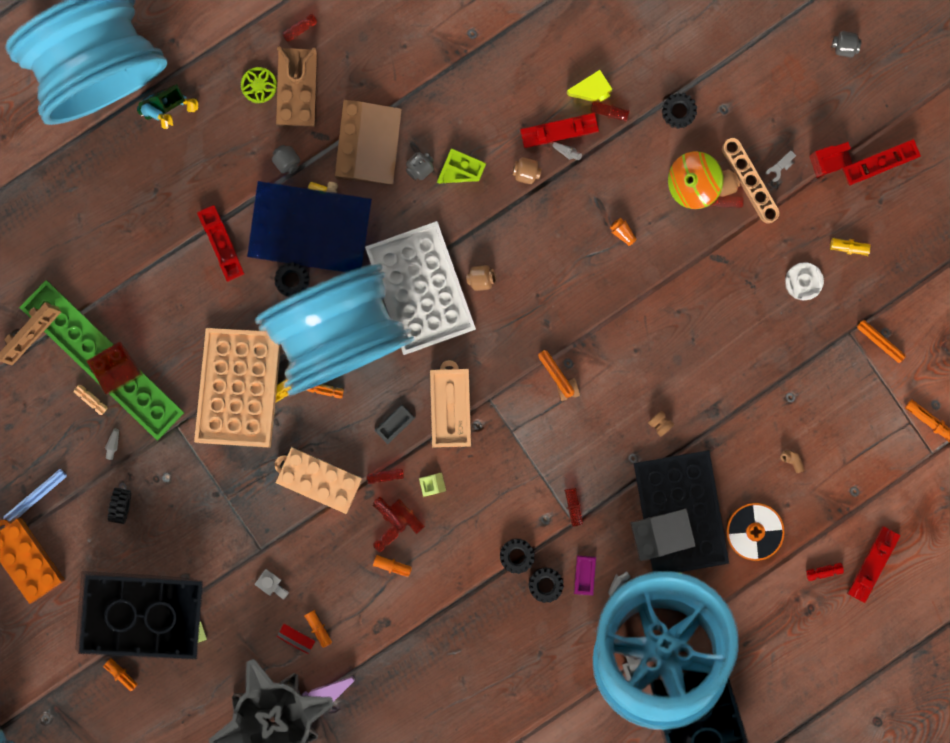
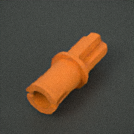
[373,555,412,577]
[304,610,332,648]
[103,658,138,691]

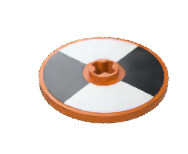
[726,503,784,561]

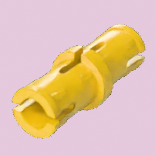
[830,237,871,256]

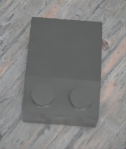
[630,509,695,561]

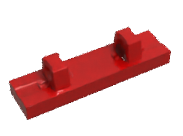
[520,113,599,149]
[842,139,921,186]
[847,526,901,603]

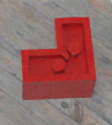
[809,142,853,177]

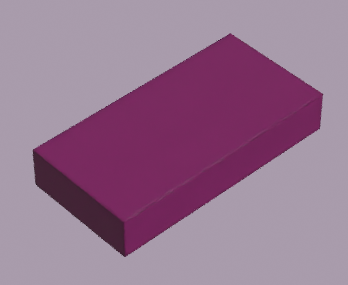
[574,555,596,596]

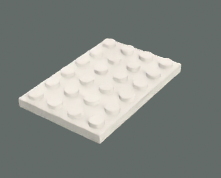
[365,221,476,355]

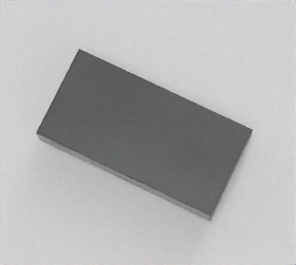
[374,404,415,444]

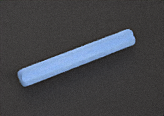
[3,469,67,522]

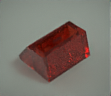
[87,341,143,395]

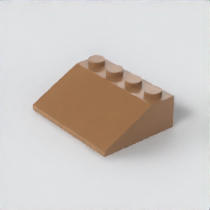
[335,100,402,185]

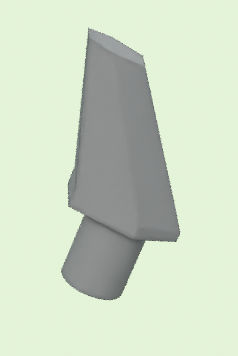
[552,142,582,161]
[105,429,119,460]
[608,571,631,598]

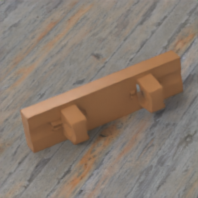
[0,302,61,366]

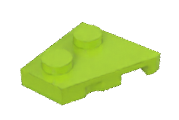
[437,148,487,184]

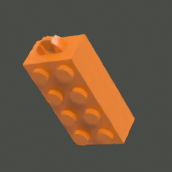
[0,518,65,604]

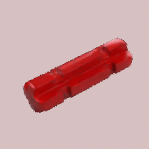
[806,563,844,581]

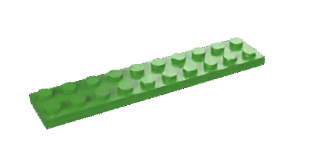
[19,280,185,440]

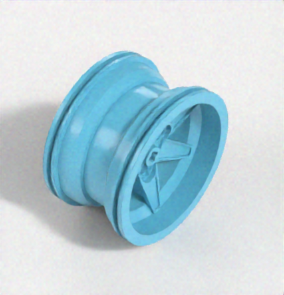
[5,0,167,125]
[255,264,415,396]
[593,572,738,730]

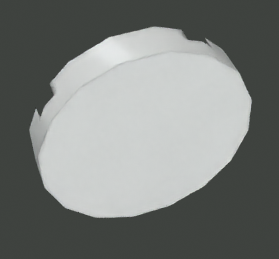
[785,262,824,301]

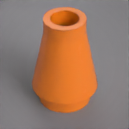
[609,218,637,246]

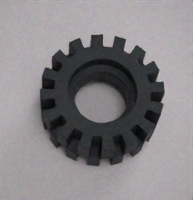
[662,93,697,129]
[274,262,310,297]
[108,488,131,524]
[500,538,535,574]
[529,567,564,603]

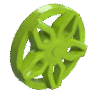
[241,67,277,103]

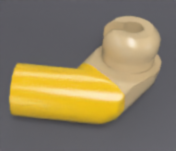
[308,181,338,195]

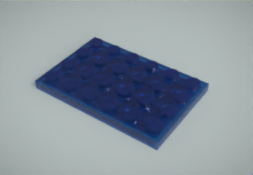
[247,181,372,273]

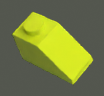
[567,70,612,102]

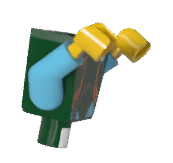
[137,84,198,129]

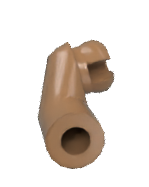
[780,450,805,473]

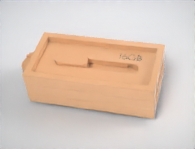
[430,360,471,447]
[275,447,363,514]

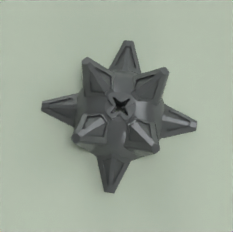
[209,659,334,743]

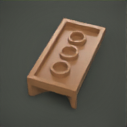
[276,46,317,127]

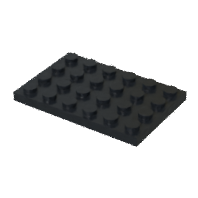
[633,450,729,573]

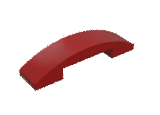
[197,205,245,282]

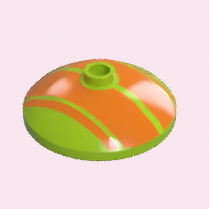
[668,151,724,209]

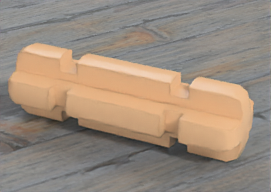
[74,385,108,415]

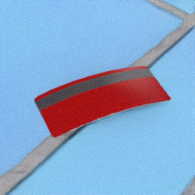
[277,624,315,654]

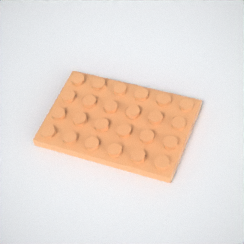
[194,328,281,448]

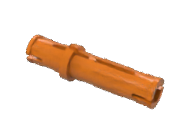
[905,399,950,443]

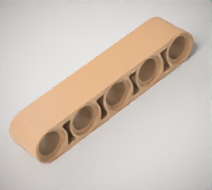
[722,138,779,223]

